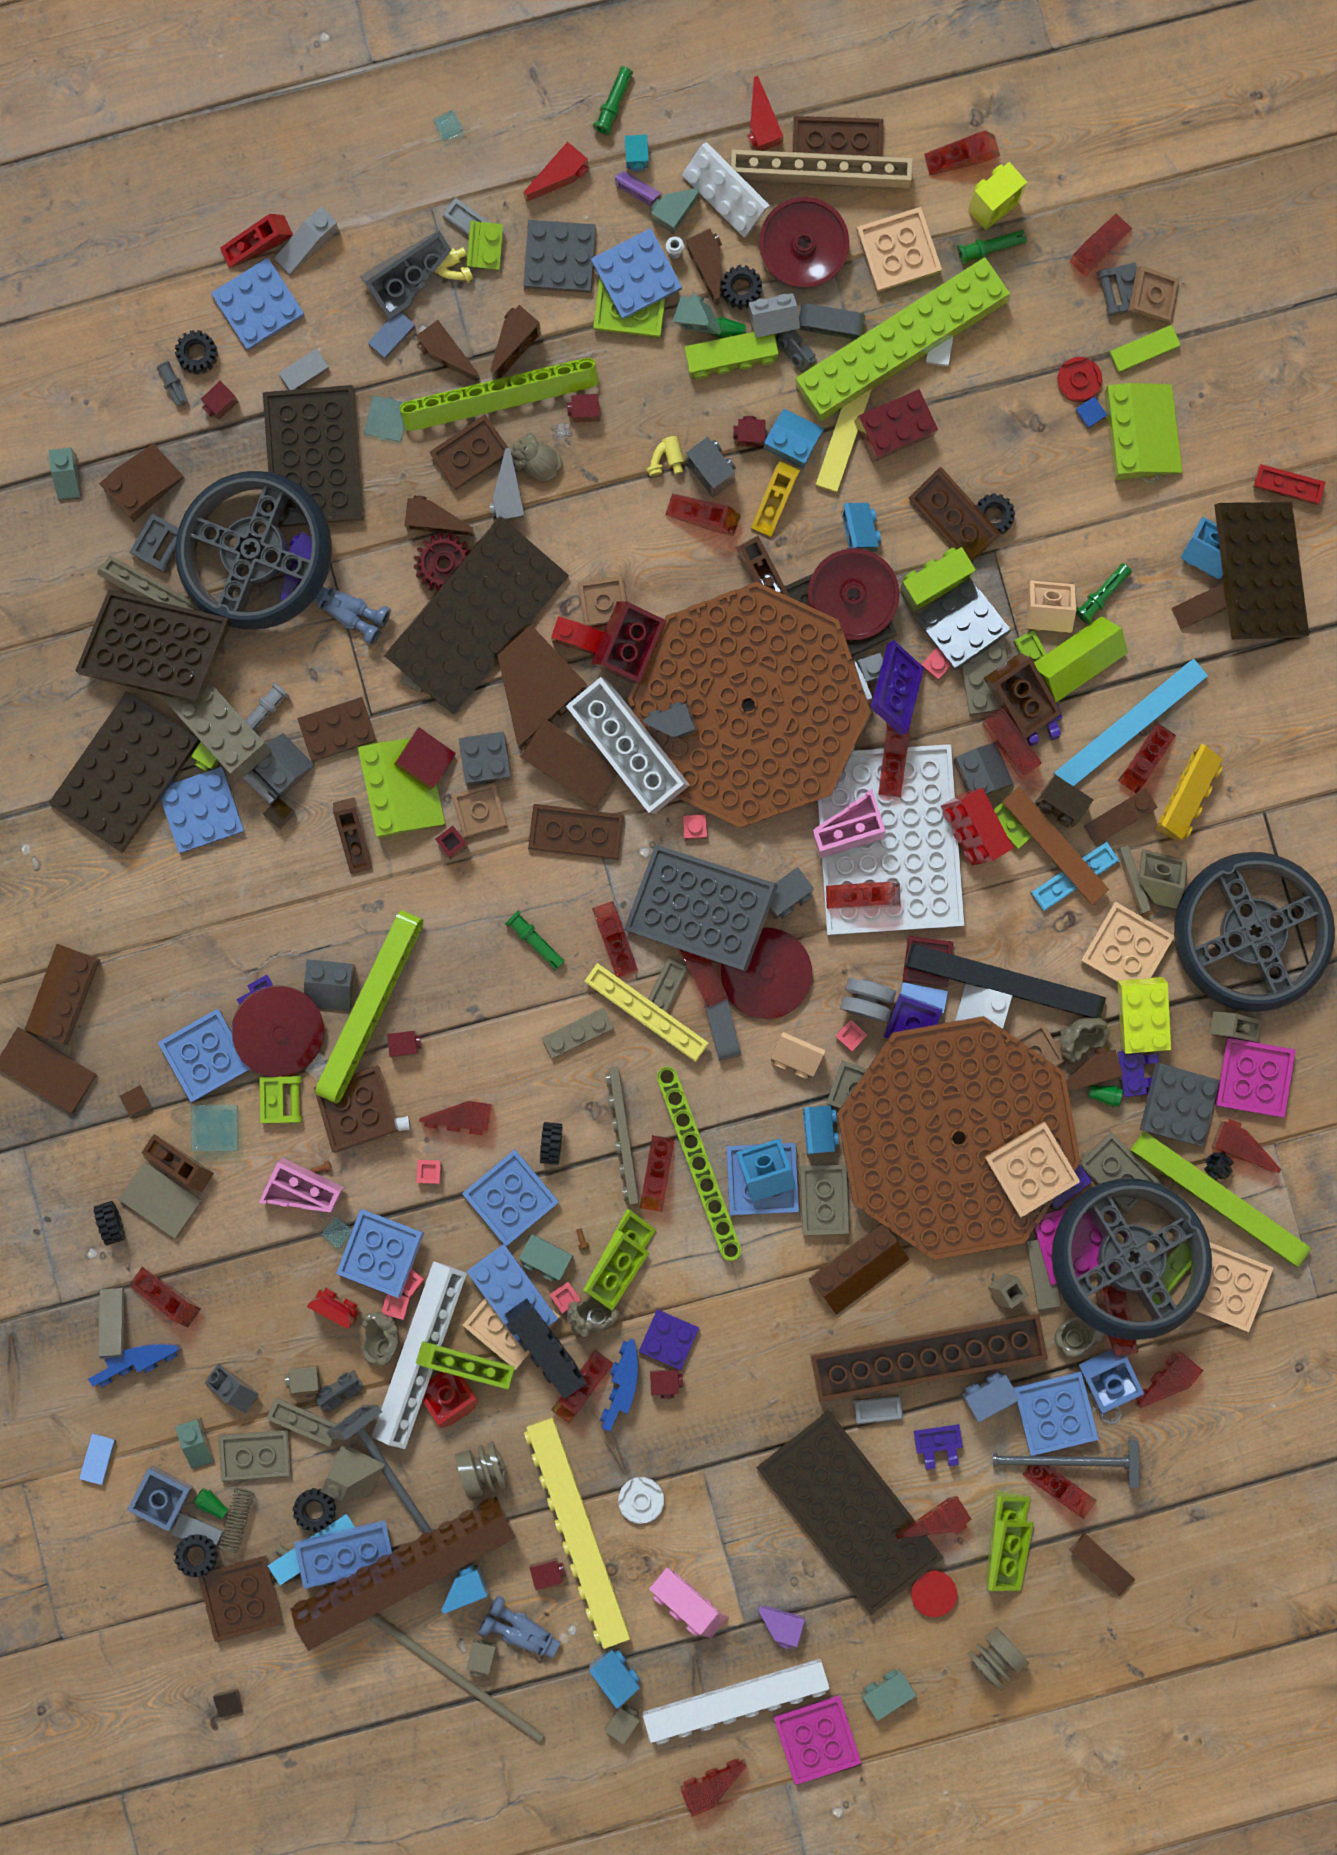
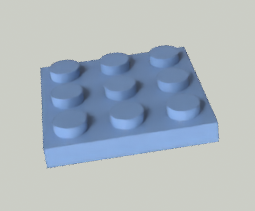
[591,228,682,320]
[211,257,305,351]
[161,767,245,854]
[158,1009,251,1102]
[726,1143,799,1215]
[462,1149,559,1246]
[336,1209,424,1298]
[1014,1371,1099,1456]

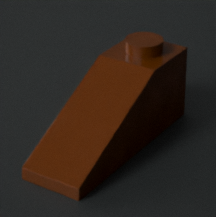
[686,228,722,305]
[416,320,480,381]
[405,495,474,536]
[735,536,790,597]
[1084,788,1158,845]
[333,797,373,874]
[1066,1047,1123,1092]
[142,1134,214,1193]

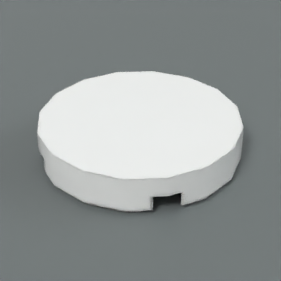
[618,1477,664,1524]

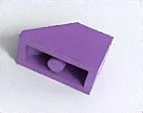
[758,1604,805,1649]

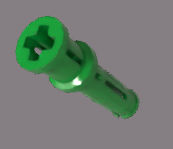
[592,66,634,135]
[957,229,1027,265]
[1076,563,1132,624]
[505,910,565,970]

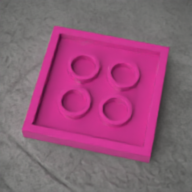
[1215,1038,1296,1118]
[1034,1207,1115,1285]
[773,1695,862,1785]

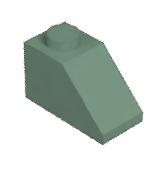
[650,189,699,234]
[673,295,721,334]
[49,447,81,500]
[175,1418,215,1469]

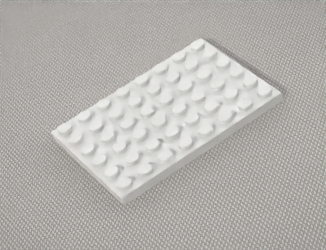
[818,744,964,935]

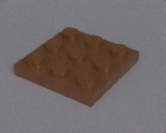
[314,1065,399,1153]
[198,1555,283,1642]

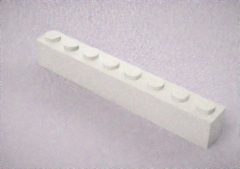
[372,1261,467,1449]
[643,1658,830,1744]

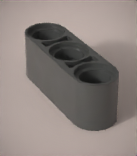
[799,304,865,339]
[703,991,741,1061]

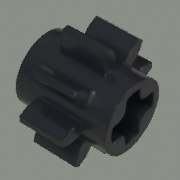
[1204,1151,1234,1181]

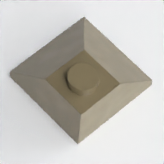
[1138,849,1187,909]
[321,1444,385,1502]

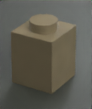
[988,1274,1029,1309]
[285,1366,321,1393]
[466,1638,497,1677]
[605,1704,640,1744]

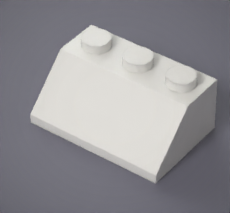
[955,984,1012,1029]

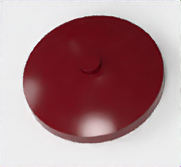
[759,197,850,289]
[808,548,900,640]
[721,927,812,1019]
[231,985,324,1077]

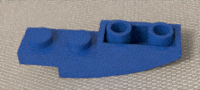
[599,1337,638,1431]
[88,1343,182,1388]

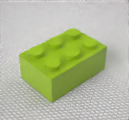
[900,547,976,613]

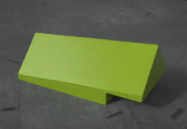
[1034,616,1128,703]
[582,1209,656,1311]
[986,1490,1034,1591]

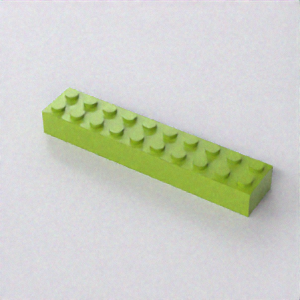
[796,257,1010,422]

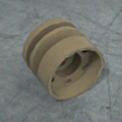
[455,1442,507,1501]
[968,1627,1030,1691]

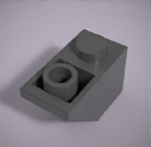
[643,702,698,739]
[205,1364,259,1413]

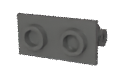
[775,330,817,373]
[315,1370,364,1412]

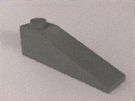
[360,230,451,319]

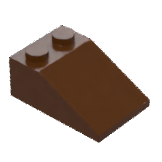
[490,305,541,380]
[99,443,184,522]
[984,653,1062,739]

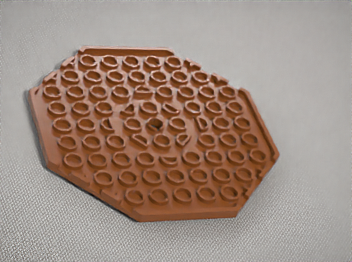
[628,582,871,828]
[837,1016,1081,1260]

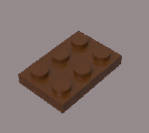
[429,414,508,490]
[297,697,377,762]

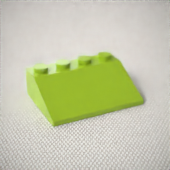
[1104,383,1182,480]
[358,738,445,839]

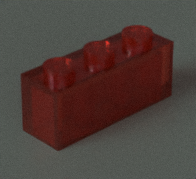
[982,707,1042,779]

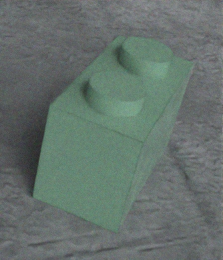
[519,1234,573,1282]
[861,1668,917,1721]

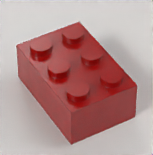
[941,787,1014,866]

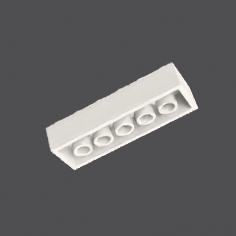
[566,677,690,814]

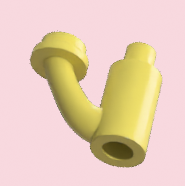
[435,247,473,284]
[646,436,684,477]

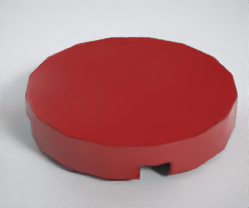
[1057,357,1102,403]
[911,1570,957,1617]

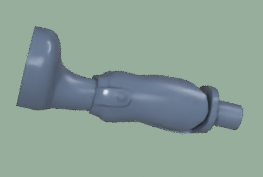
[313,587,391,646]
[478,1595,561,1658]

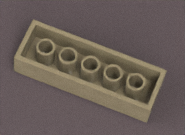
[159,680,272,782]

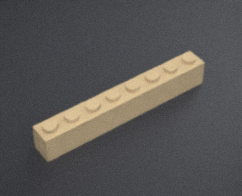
[731,150,912,188]

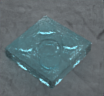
[191,1105,238,1151]

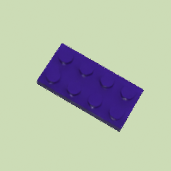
[871,640,924,735]

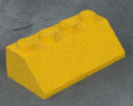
[1154,744,1223,842]

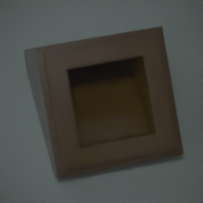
[263,797,295,829]
[213,1689,243,1717]

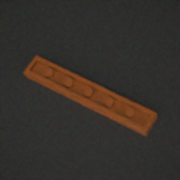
[1001,787,1109,905]

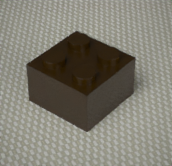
[1035,774,1094,827]

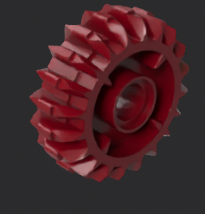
[413,533,471,592]

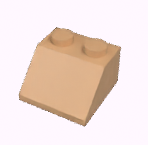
[1026,580,1076,633]
[771,1032,826,1079]

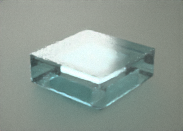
[433,110,463,141]
[321,1216,353,1249]

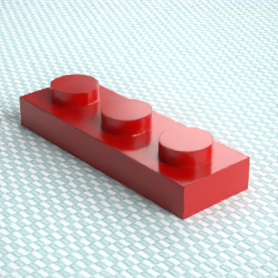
[1253,464,1326,505]

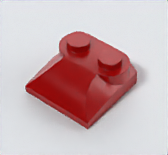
[307,1287,360,1329]
[422,1371,479,1428]

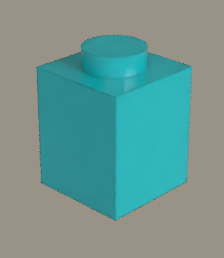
[625,134,649,171]

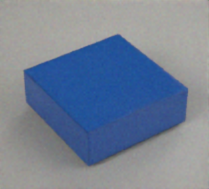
[1075,396,1107,429]

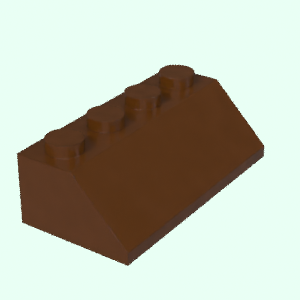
[24,944,100,1045]
[809,1223,909,1315]

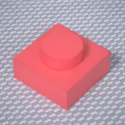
[921,648,951,680]
[683,814,707,839]
[835,1020,867,1052]
[416,1160,441,1184]
[403,1268,426,1298]
[549,1281,581,1314]
[382,1294,410,1320]

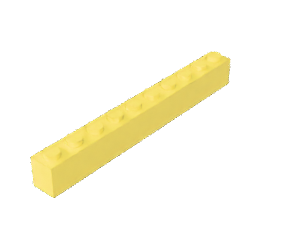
[524,1416,630,1649]

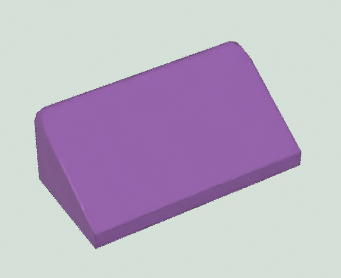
[615,171,661,207]

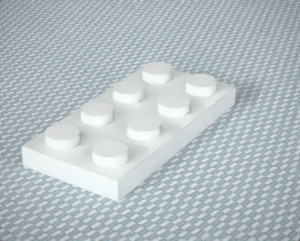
[682,142,770,238]

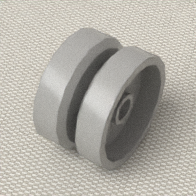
[839,978,896,1023]

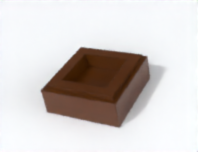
[120,1085,151,1116]

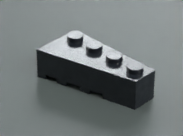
[505,1298,587,1399]

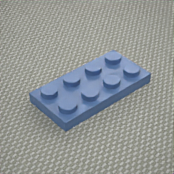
[466,1244,558,1346]
[294,1520,392,1589]

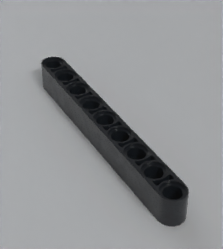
[905,944,1106,1018]

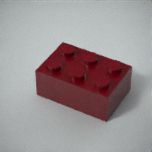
[854,389,938,462]
[591,601,666,683]

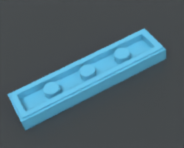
[1031,842,1120,911]
[268,1513,355,1585]

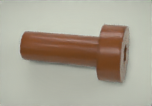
[311,1161,332,1173]
[576,1228,589,1250]

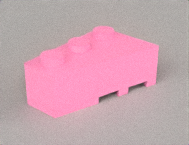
[813,789,886,858]
[259,1158,345,1212]
[649,1568,729,1638]

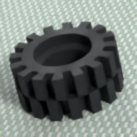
[721,265,762,309]
[175,330,218,374]
[976,493,1015,534]
[540,1122,563,1165]
[94,1201,125,1246]
[292,1488,336,1532]
[174,1534,219,1577]

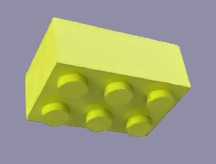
[968,162,1027,230]
[1117,977,1171,1054]

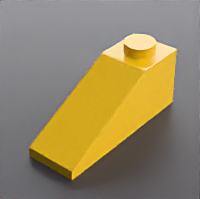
[751,461,801,537]

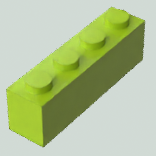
[684,332,779,380]
[416,1341,515,1389]

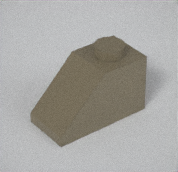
[1210,1011,1262,1043]

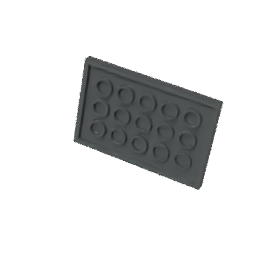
[624,844,778,972]

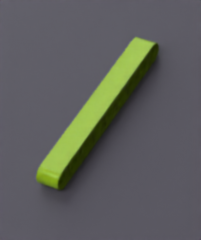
[399,358,599,431]
[315,910,424,1103]
[657,1066,741,1261]
[1130,1131,1311,1268]

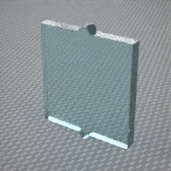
[364,396,404,442]

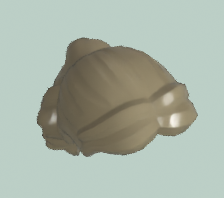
[511,433,563,482]
[1059,1018,1110,1063]
[567,1297,619,1338]
[361,1311,398,1367]
[1054,1316,1105,1357]

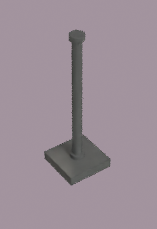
[327,1404,435,1533]
[993,1437,1139,1488]

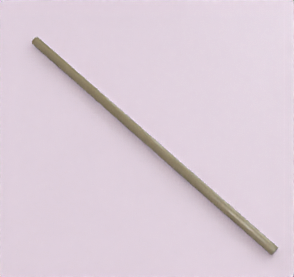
[276,1545,544,1742]

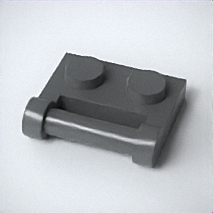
[1096,262,1137,316]
[129,514,179,573]

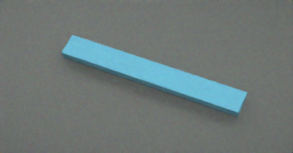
[1053,658,1208,786]

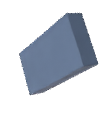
[368,312,415,359]

